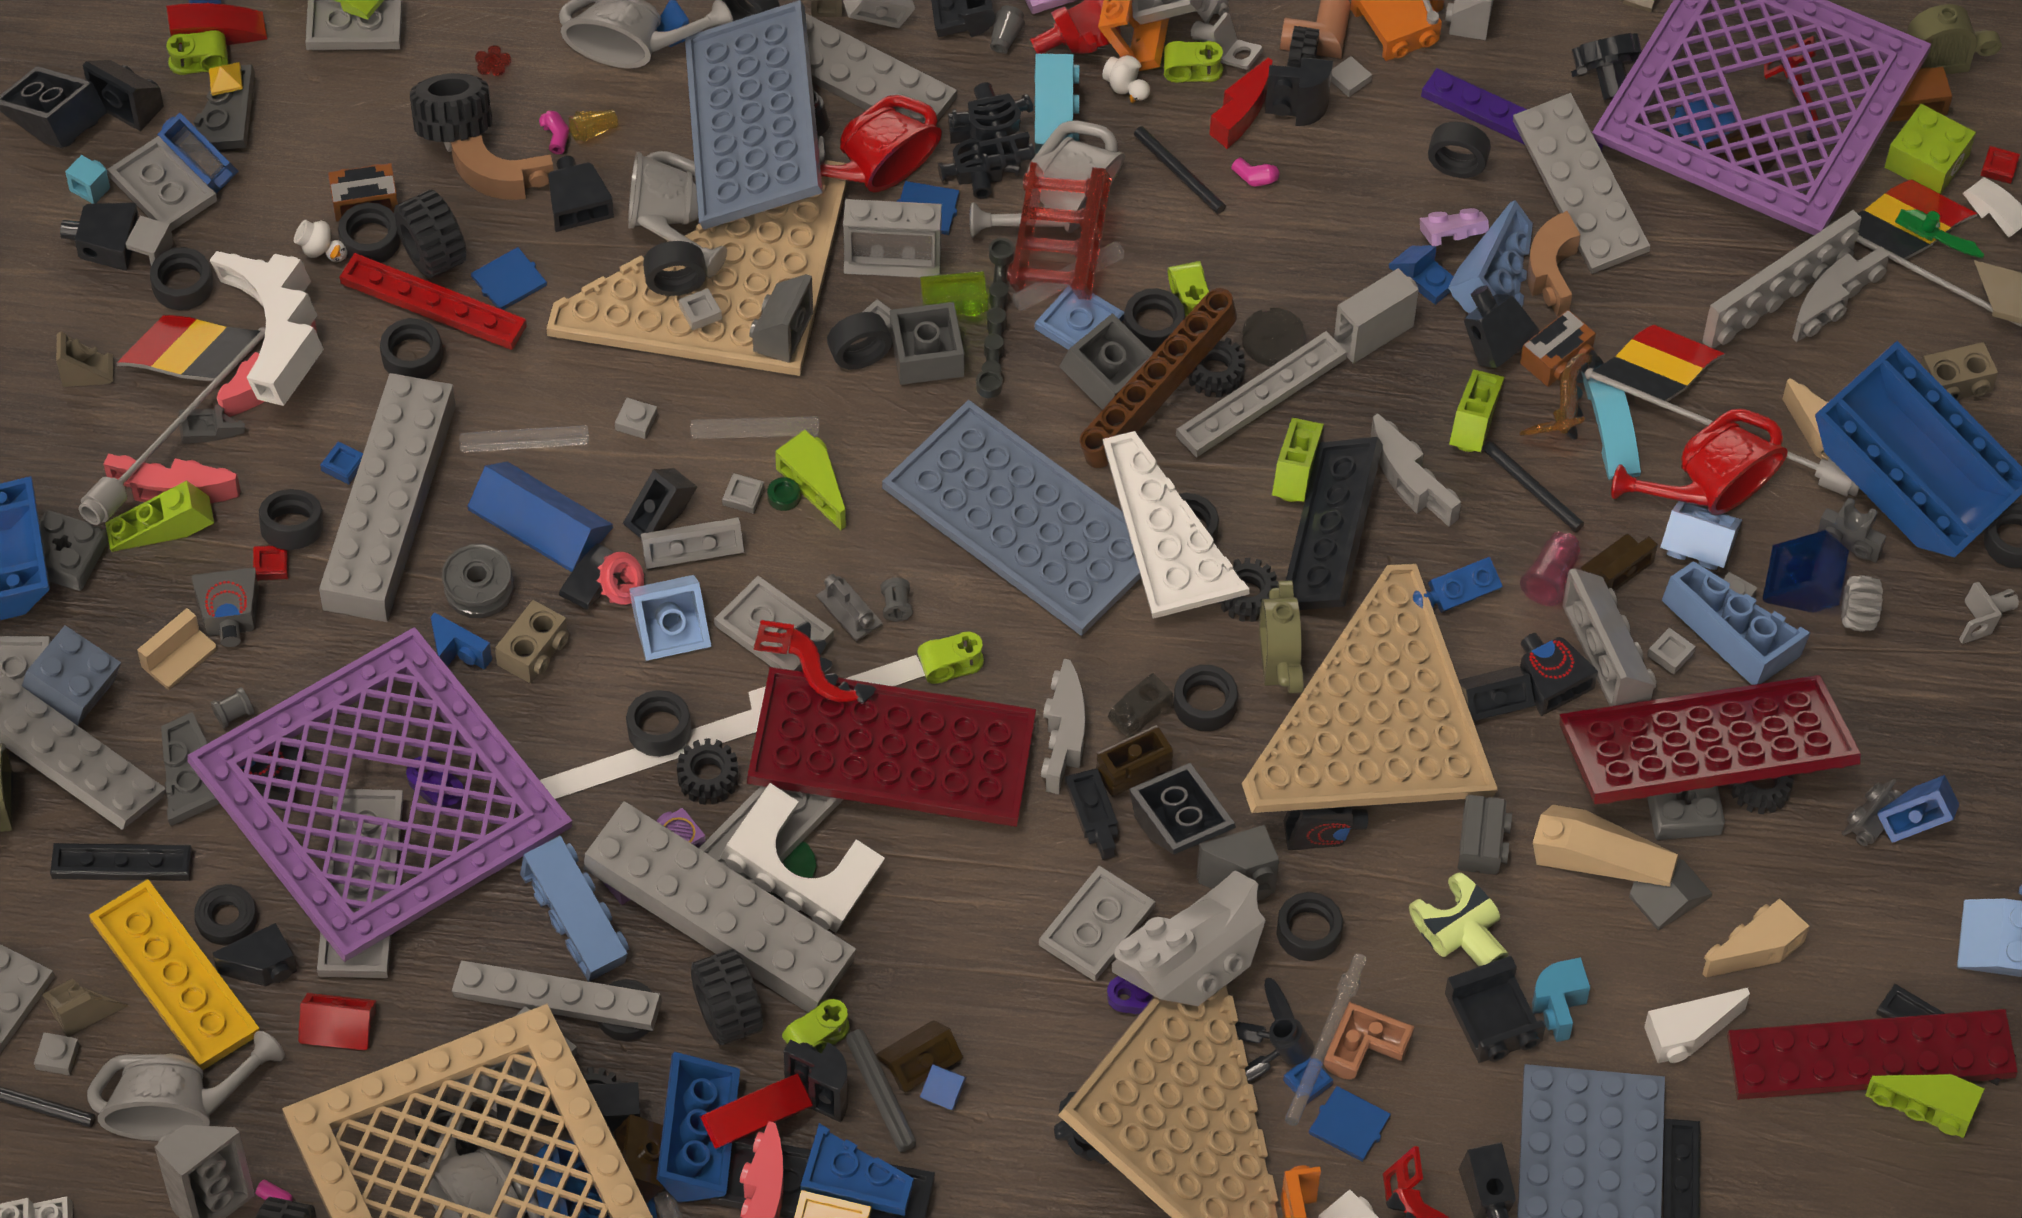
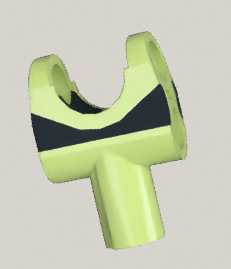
[1409,873,1508,967]

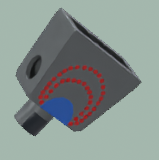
[192,567,259,647]

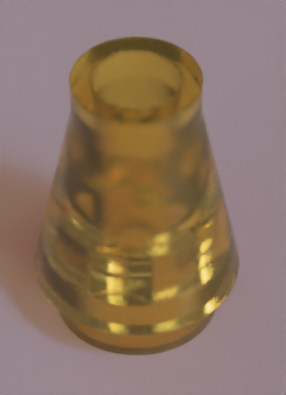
[569,109,618,142]

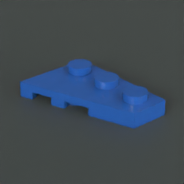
[801,1123,914,1216]

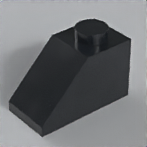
[622,468,697,538]
[212,923,297,986]

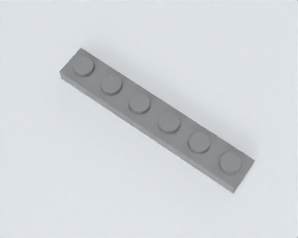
[1176,331,1347,458]
[452,960,662,1031]

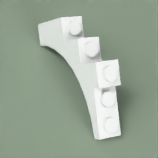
[210,251,324,406]

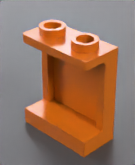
[1350,0,1442,61]

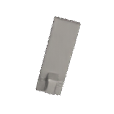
[641,517,744,569]

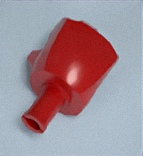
[1030,0,1121,54]

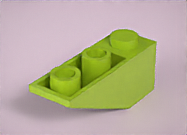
[105,480,214,552]
[1865,1074,1985,1138]

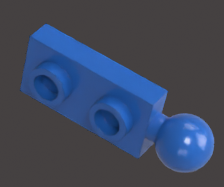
[1413,557,1503,613]

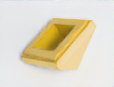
[209,62,243,96]

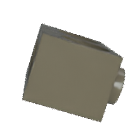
[1921,342,1998,400]
[495,600,569,684]

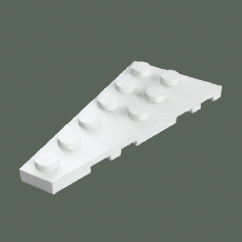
[1103,431,1250,619]

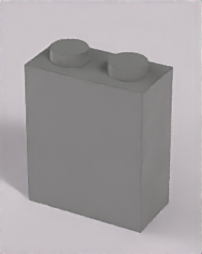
[1334,268,1419,364]

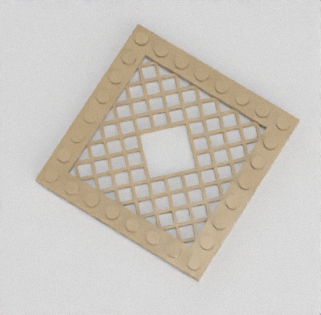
[282,1004,653,1218]

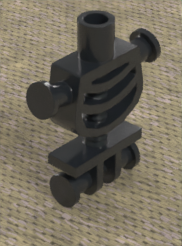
[952,82,1035,172]
[938,113,1020,199]

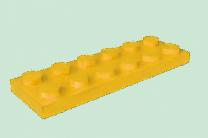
[89,879,260,1070]

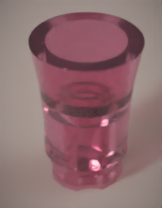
[1520,531,1581,606]

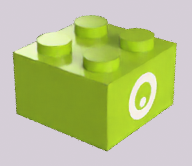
[1884,104,1976,194]

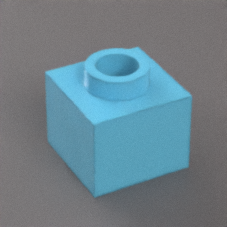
[65,155,110,204]

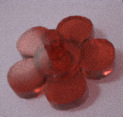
[475,45,511,76]

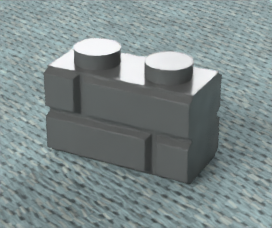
[1458,795,1512,875]

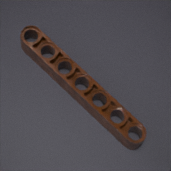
[1080,288,1237,468]

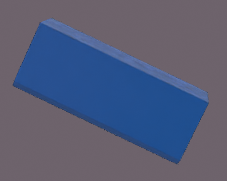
[467,461,613,572]
[657,1052,740,1203]

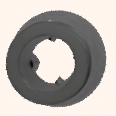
[990,5,1025,54]

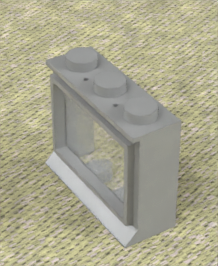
[843,199,942,278]

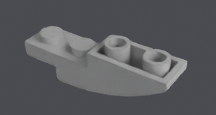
[1793,246,1890,342]
[1371,413,1461,527]
[1041,659,1085,794]

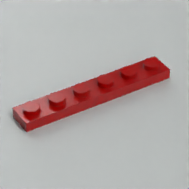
[339,253,527,350]

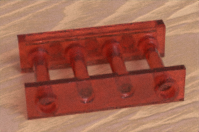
[1007,162,1112,300]

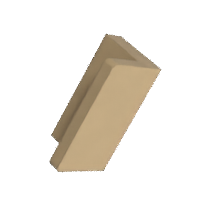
[137,608,217,690]

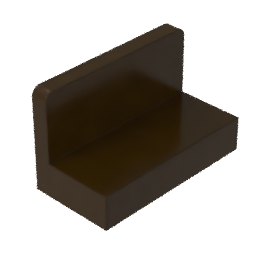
[1581,534,1658,591]
[876,1020,963,1093]

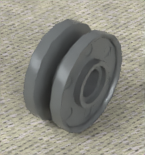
[442,544,514,618]

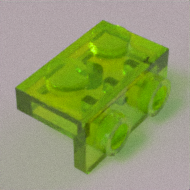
[920,271,989,316]

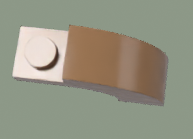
[450,135,554,200]
[1527,211,1581,317]

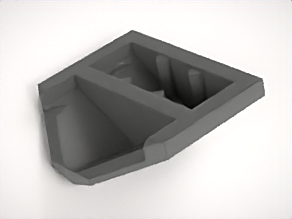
[1629,859,1712,930]

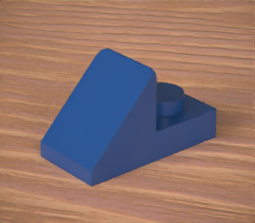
[1389,245,1454,305]
[431,612,492,670]

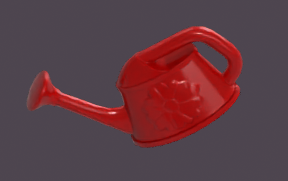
[820,95,942,193]
[1611,408,1788,515]

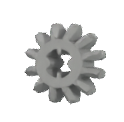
[1841,575,1883,632]

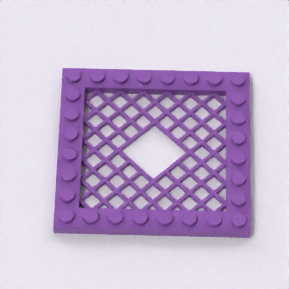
[1592,0,1931,235]
[188,627,572,962]

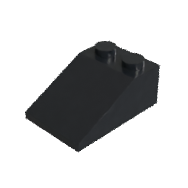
[0,66,107,149]
[1129,763,1236,855]

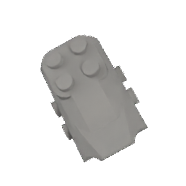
[1112,870,1266,1006]

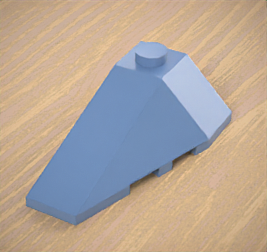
[1448,200,1533,313]

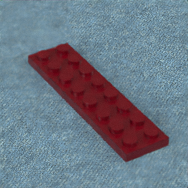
[1727,1009,2018,1100]

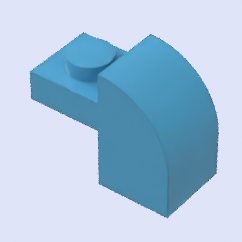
[1532,957,1590,1042]

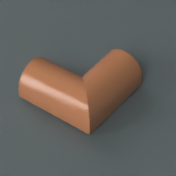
[1280,0,1351,59]
[1324,1002,1415,1079]

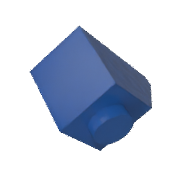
[1877,775,1960,843]

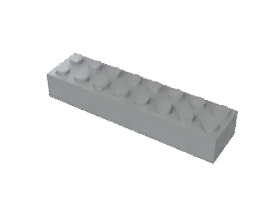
[319,373,456,622]
[584,801,856,1013]

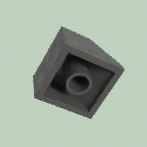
[749,274,813,363]
[1196,825,1279,901]

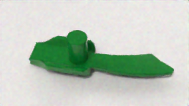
[1895,209,1984,258]

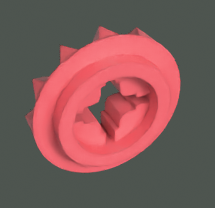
[596,552,644,605]

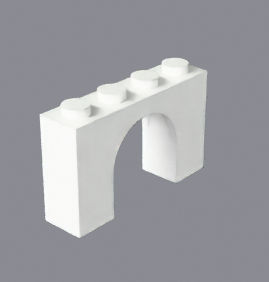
[721,783,885,933]

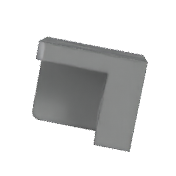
[126,215,173,266]

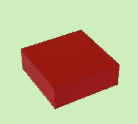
[1980,146,2020,184]
[253,546,288,581]

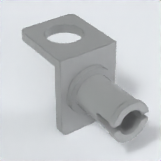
[1191,13,1263,70]
[1959,582,2019,644]

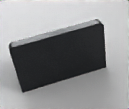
[1459,666,1535,721]

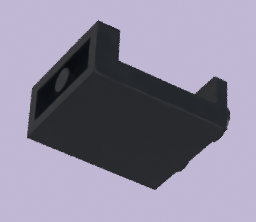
[1445,956,1546,1063]

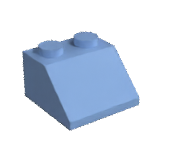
[1660,501,1742,570]
[629,575,711,661]
[1957,898,2022,977]

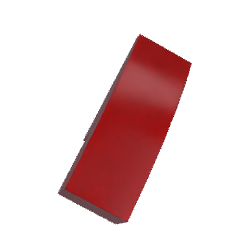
[166,3,267,46]
[1209,57,1273,149]
[700,1073,813,1149]

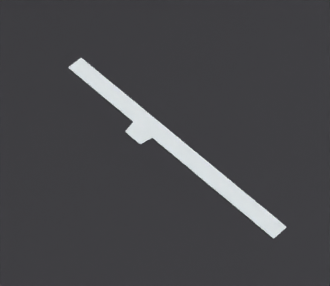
[540,655,925,799]

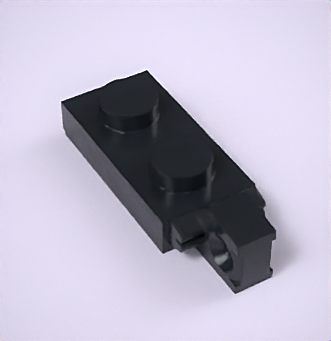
[1065,768,1119,860]

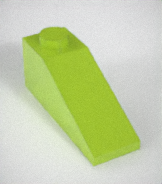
[1449,369,1504,452]
[1272,418,1324,502]
[775,430,846,530]

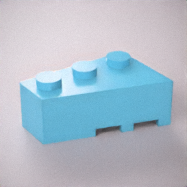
[1034,54,1079,154]

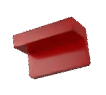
[298,993,376,1050]

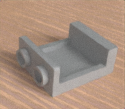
[843,0,915,28]

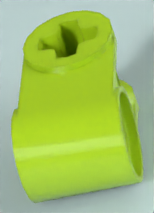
[166,30,228,75]
[1164,41,1223,83]
[1167,261,1209,318]
[917,631,984,684]
[782,999,850,1054]

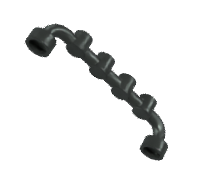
[976,238,1014,398]

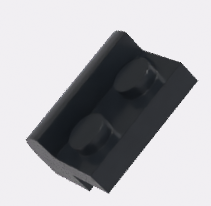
[931,0,995,38]
[1265,58,1333,126]
[783,1040,848,1123]

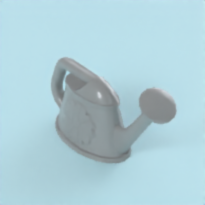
[559,0,733,68]
[969,121,1125,238]
[628,151,727,278]
[87,1031,285,1141]
[418,1074,541,1218]

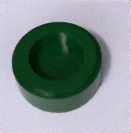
[767,477,800,511]

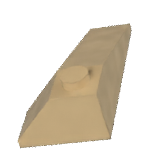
[1533,805,1678,887]

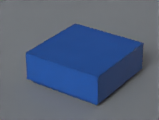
[320,441,363,485]
[1283,1056,1333,1105]
[920,1064,967,1110]

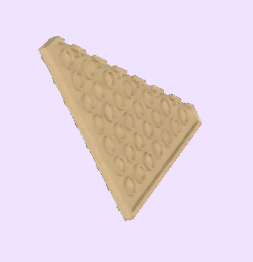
[546,160,848,376]
[1242,564,1498,813]
[1058,985,1278,1218]

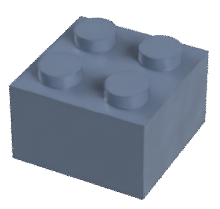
[22,625,121,726]

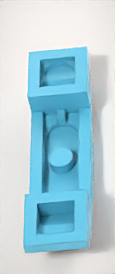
[1581,372,1641,480]

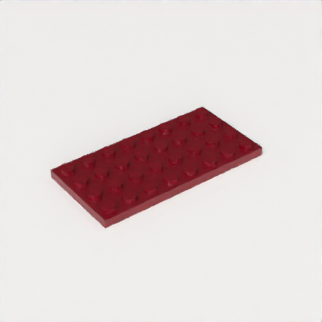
[747,667,1036,827]
[1559,675,1861,805]

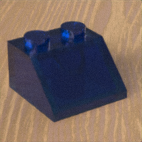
[1762,530,1849,613]

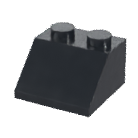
[82,60,164,132]

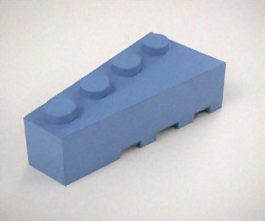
[1662,561,1810,685]
[520,836,629,982]

